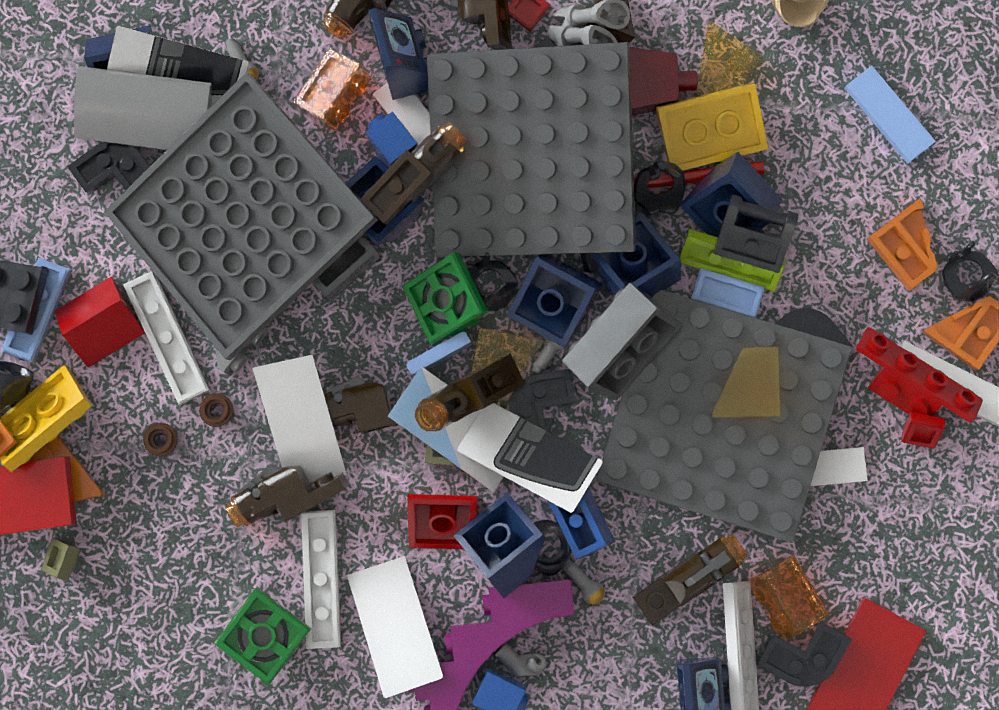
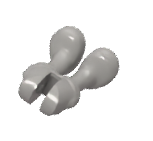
[547,0,630,46]

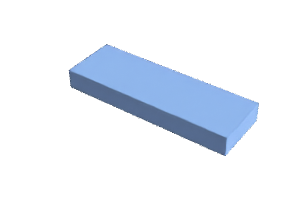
[844,65,936,164]
[1,258,72,363]

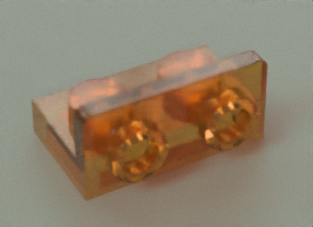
[293,48,371,131]
[749,555,829,639]

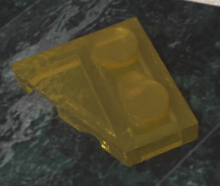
[696,21,762,96]
[470,328,543,401]
[712,347,780,418]

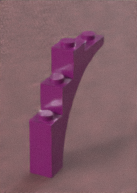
[408,579,574,710]

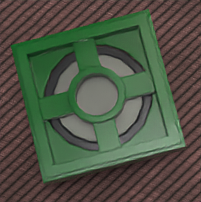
[402,252,488,345]
[214,587,312,686]

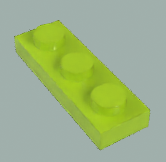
[679,229,786,292]

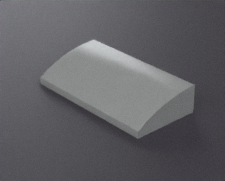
[74,66,212,150]

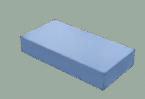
[691,268,765,318]
[406,331,472,377]

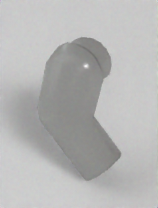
[494,643,546,677]

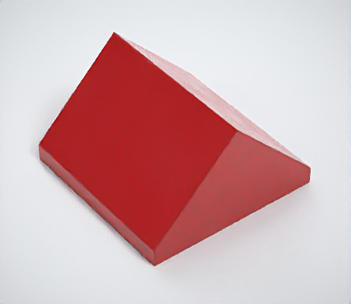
[54,276,145,368]
[407,494,478,550]

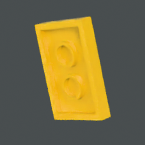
[656,83,768,171]
[0,365,92,472]

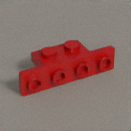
[856,327,983,423]

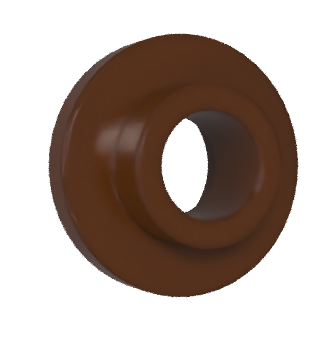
[199,393,234,427]
[143,423,178,457]

